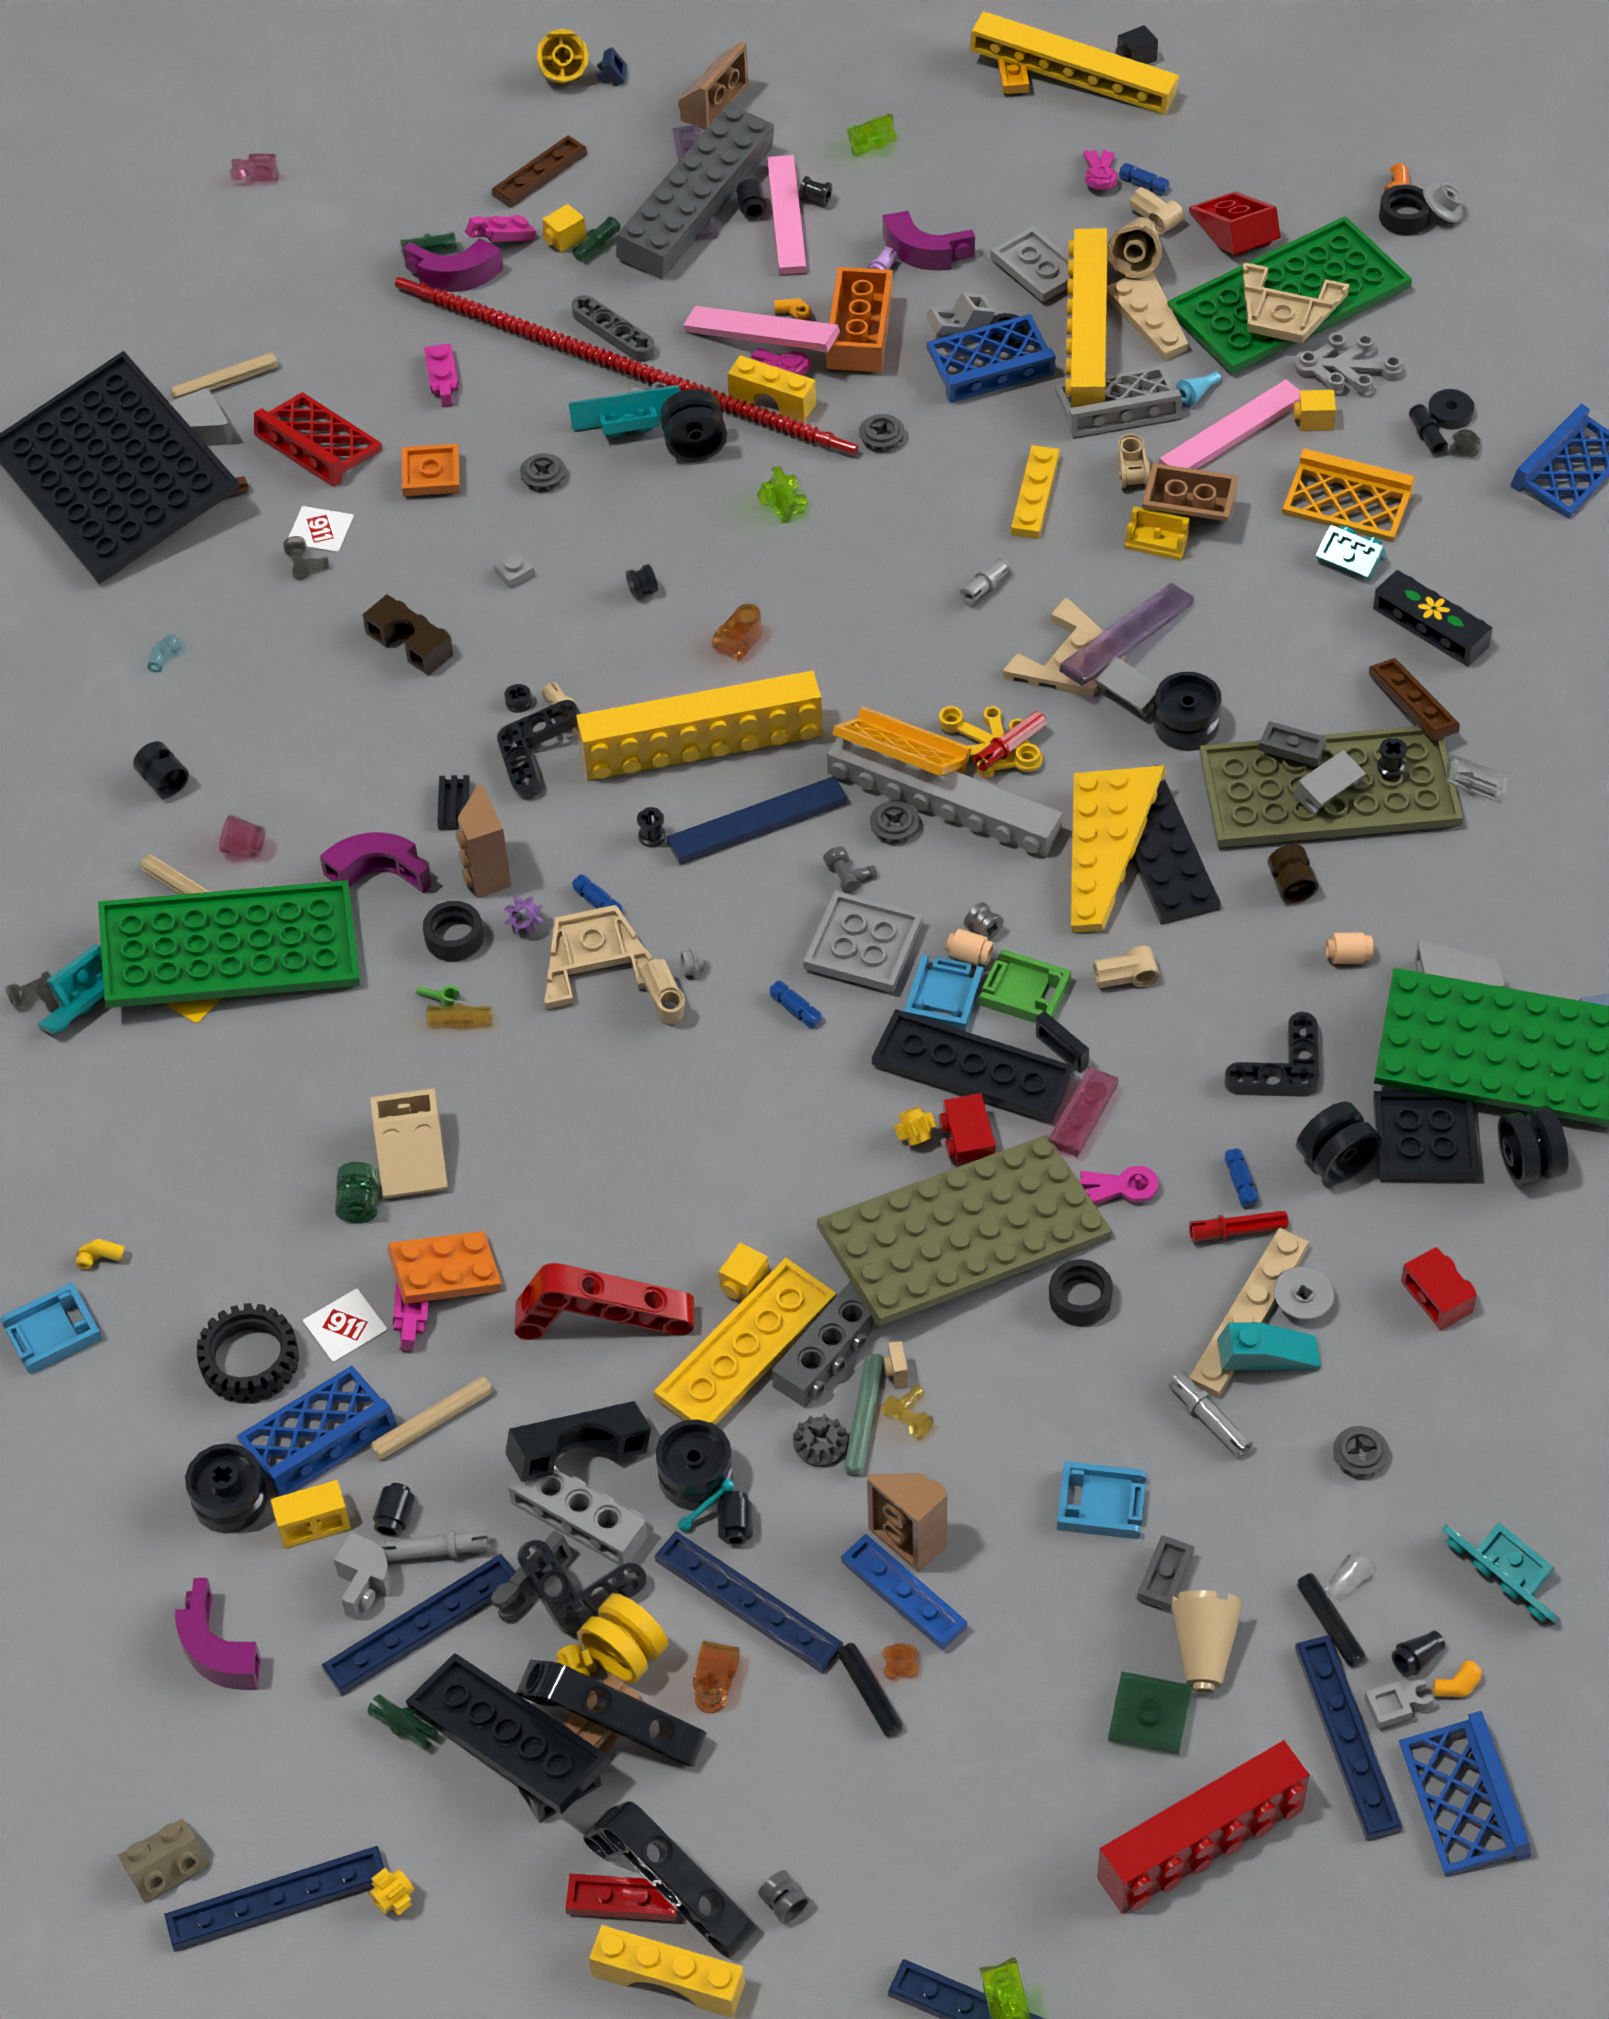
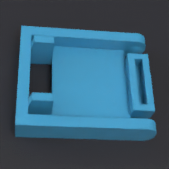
[904,955,984,1031]
[0,1282,102,1373]
[1057,1461,1147,1539]

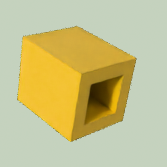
[542,204,586,253]
[1293,390,1336,431]
[718,1242,769,1301]

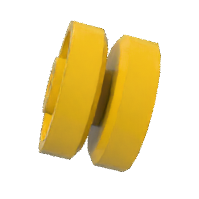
[577,1593,669,1685]

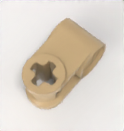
[1117,434,1150,489]

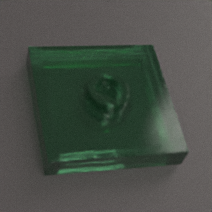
[1108,1671,1192,1755]

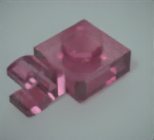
[230,154,279,181]

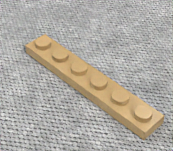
[1189,1228,1309,1399]

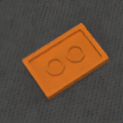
[387,1231,502,1304]

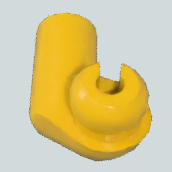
[75,1239,125,1270]

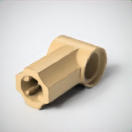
[1129,187,1184,235]
[1093,945,1160,988]
[639,958,685,1025]

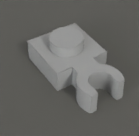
[1364,1679,1434,1729]

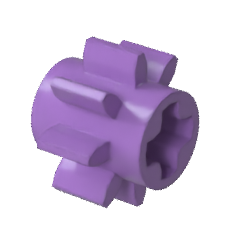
[504,895,544,934]

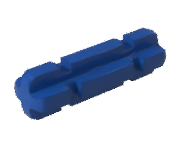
[1119,163,1170,195]
[572,874,623,913]
[769,980,822,1028]
[1224,1148,1259,1208]

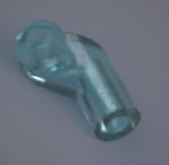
[147,634,183,672]

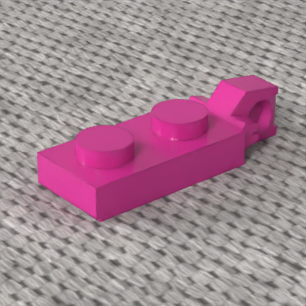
[464,215,537,242]
[424,343,459,407]
[392,1281,428,1351]

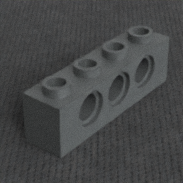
[772,1281,881,1408]

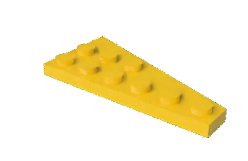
[1071,765,1166,933]

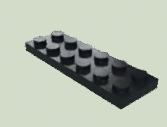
[1132,764,1220,925]
[872,1009,1075,1123]
[406,1653,611,1814]

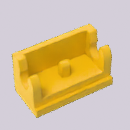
[1125,506,1190,561]
[270,1480,351,1549]

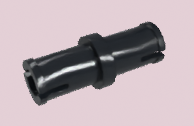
[1409,404,1448,455]

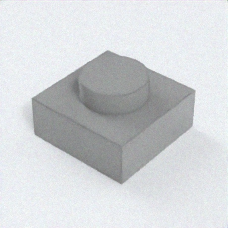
[494,551,534,589]

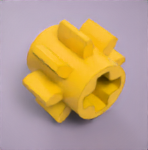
[893,1106,936,1145]
[553,1644,597,1677]
[368,1868,415,1916]

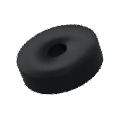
[1428,389,1474,430]

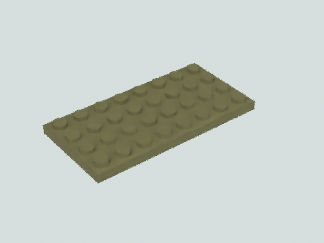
[1199,726,1463,848]
[816,1135,1112,1327]

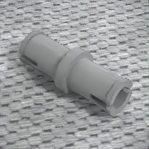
[960,558,1011,605]

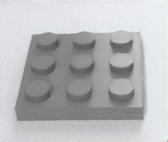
[803,891,923,993]

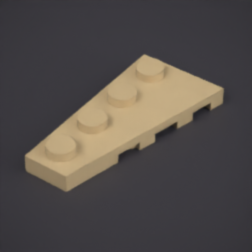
[1107,272,1188,362]

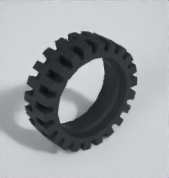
[196,1303,299,1404]

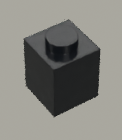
[1115,25,1158,64]

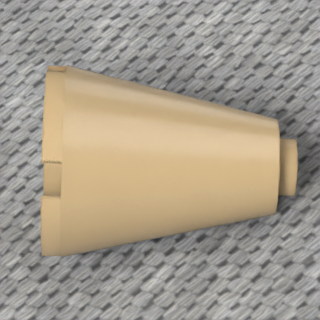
[1107,217,1163,278]
[1171,1590,1243,1693]

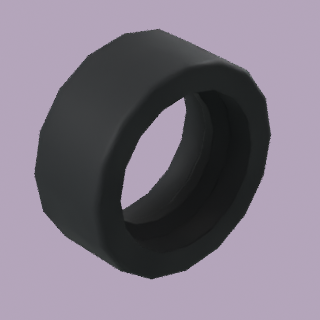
[1379,184,1431,235]
[423,901,484,961]
[1049,1259,1113,1326]

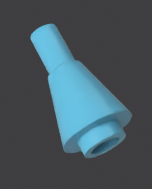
[1176,372,1221,407]

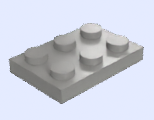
[991,226,1073,302]

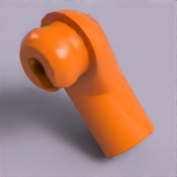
[1384,163,1410,192]

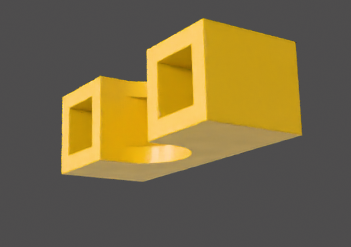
[727,355,816,422]

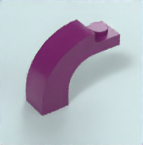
[882,210,975,271]
[403,238,503,292]
[320,832,431,893]
[175,1578,261,1690]

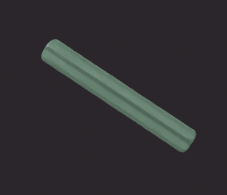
[844,1353,884,1476]

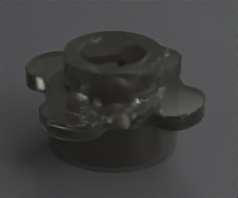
[1450,429,1481,457]

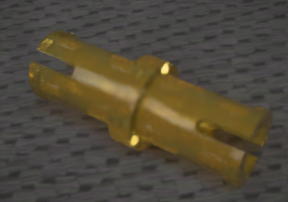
[426,1003,492,1028]

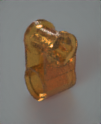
[712,604,762,661]
[693,1641,740,1713]

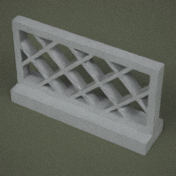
[1055,366,1182,438]

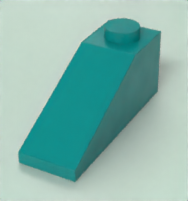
[1217,1322,1321,1370]

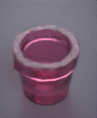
[219,814,266,857]

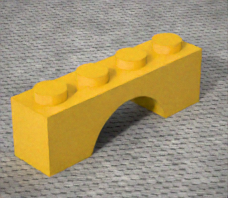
[589,1925,745,2018]

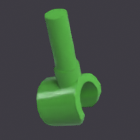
[416,985,459,1010]

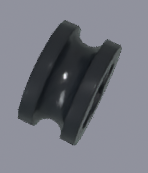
[504,684,532,713]

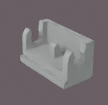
[1095,657,1159,719]
[1292,750,1366,814]

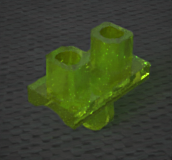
[846,113,898,156]
[757,466,808,523]
[979,1957,1031,2019]

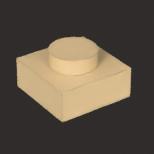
[883,1341,908,1389]

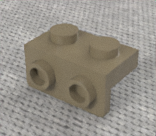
[118,1818,209,1902]

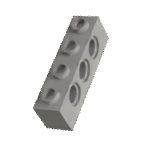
[508,1466,648,1565]

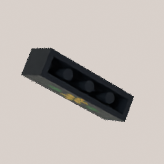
[1373,570,1493,667]

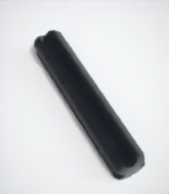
[1297,1573,1365,1667]
[838,1643,902,1737]

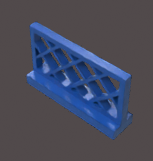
[926,314,1056,403]
[1510,403,1609,519]
[237,1365,397,1496]
[1399,1710,1531,1877]

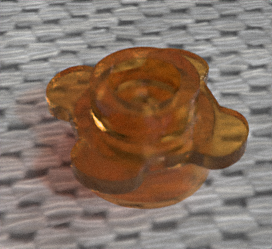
[882,1643,919,1679]

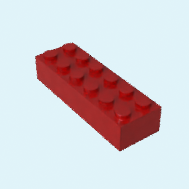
[1097,1740,1310,1914]

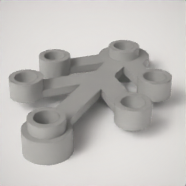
[1294,333,1404,393]

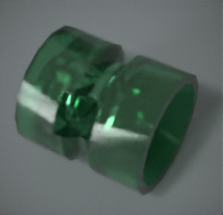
[335,1162,379,1223]

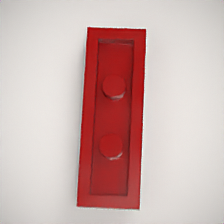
[565,1873,678,1921]

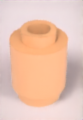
[945,929,994,967]
[1325,932,1373,964]

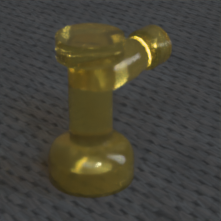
[881,1385,934,1440]

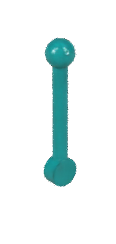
[677,1478,734,1532]

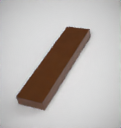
[492,135,587,208]
[1369,658,1460,741]

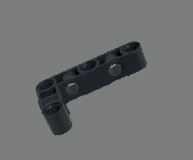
[516,1659,707,1767]
[583,1801,756,1959]

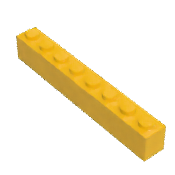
[970,11,1179,115]
[1065,228,1107,407]

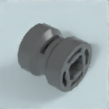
[758,1870,810,1923]

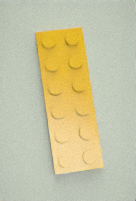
[654,1257,837,1425]

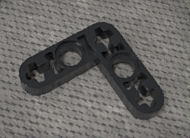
[497,700,581,799]
[1224,1012,1319,1097]
[518,1540,646,1632]

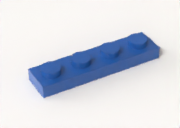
[841,1534,967,1651]

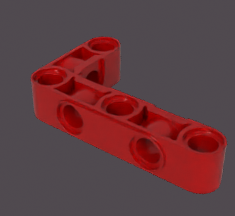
[514,1263,694,1340]

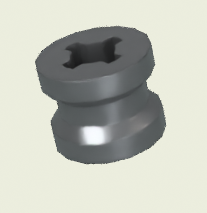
[964,902,1004,941]

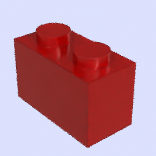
[938,1093,996,1168]
[1401,1247,1477,1331]

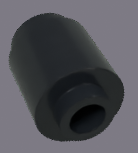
[736,179,766,219]
[373,1483,415,1537]
[717,1491,753,1546]

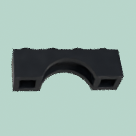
[505,1401,651,1482]

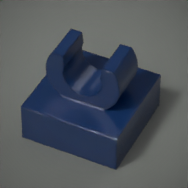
[596,47,627,86]

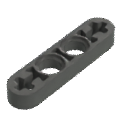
[571,295,655,362]

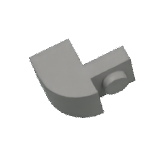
[925,292,996,344]
[334,1532,391,1620]

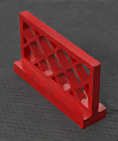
[253,392,382,487]

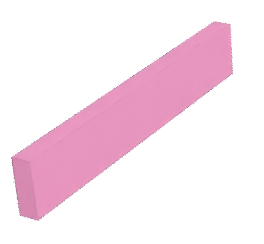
[767,155,807,275]
[683,306,840,351]
[1159,379,1300,469]

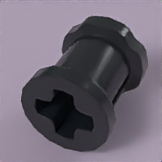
[799,176,833,207]
[1377,738,1407,778]
[637,807,666,848]

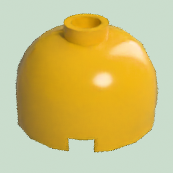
[536,29,589,84]

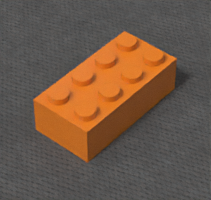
[826,267,893,372]

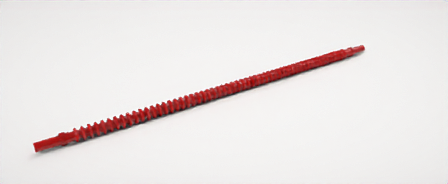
[395,277,859,456]

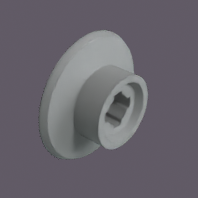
[1423,182,1463,223]
[1274,1266,1334,1319]

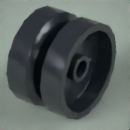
[660,389,727,462]
[1153,672,1222,749]
[1296,1101,1382,1185]
[1497,1105,1569,1186]
[656,1419,733,1510]
[185,1443,267,1533]

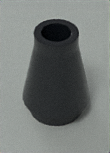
[1392,1630,1445,1676]

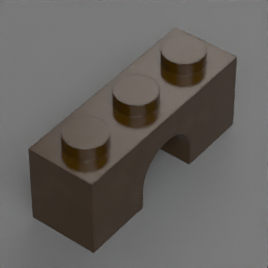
[362,594,453,676]

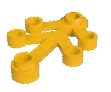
[939,706,1043,778]

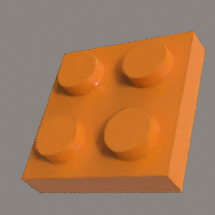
[402,443,460,496]

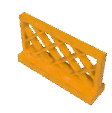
[1282,448,1415,542]
[832,707,972,776]

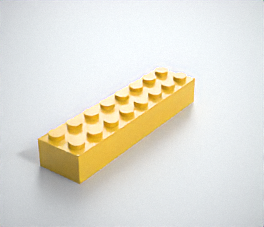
[576,670,823,781]

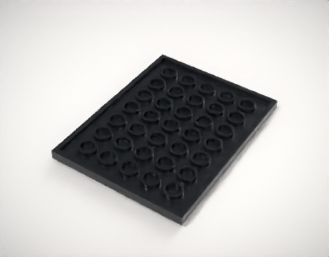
[0,350,241,584]

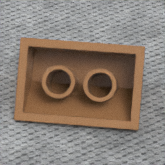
[678,42,749,130]
[1142,463,1238,521]
[455,784,511,898]
[867,1473,948,1572]

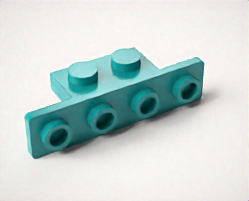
[568,385,680,437]
[38,944,104,1034]
[1442,1522,1560,1623]

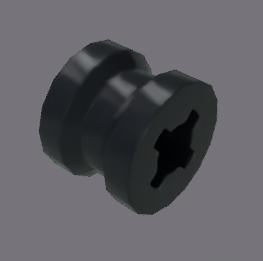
[626,564,658,599]

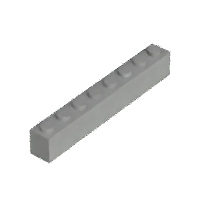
[827,737,1063,857]

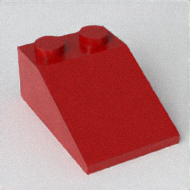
[1189,191,1281,256]

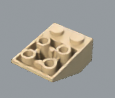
[370,1088,448,1199]

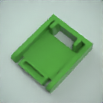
[978,950,1071,1023]

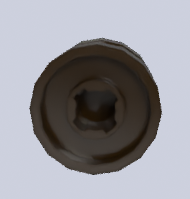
[1267,844,1319,903]

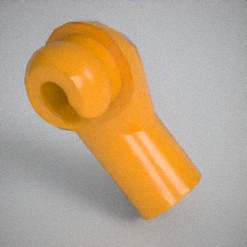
[774,298,812,320]
[1433,1660,1482,1697]

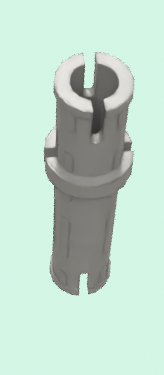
[1168,1371,1253,1458]
[382,1529,489,1563]

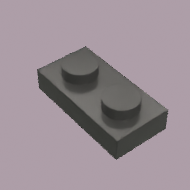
[1259,721,1327,767]
[1137,1535,1195,1611]

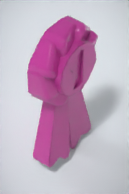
[1083,149,1117,190]
[751,347,811,375]
[1079,1166,1159,1206]

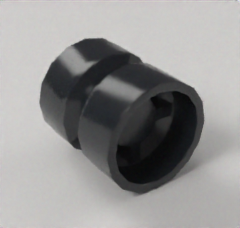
[133,741,189,798]

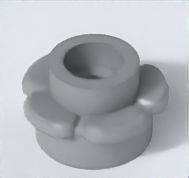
[680,947,704,978]

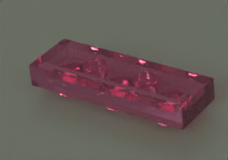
[1048,1067,1118,1157]

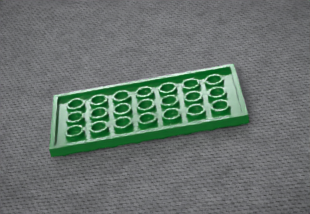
[1167,216,1412,374]
[98,880,360,1008]
[1373,968,1609,1126]

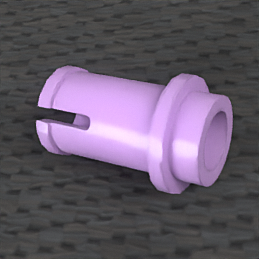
[868,247,898,270]

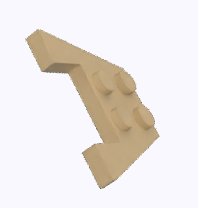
[1243,262,1350,343]
[1003,597,1126,697]
[544,905,653,1009]

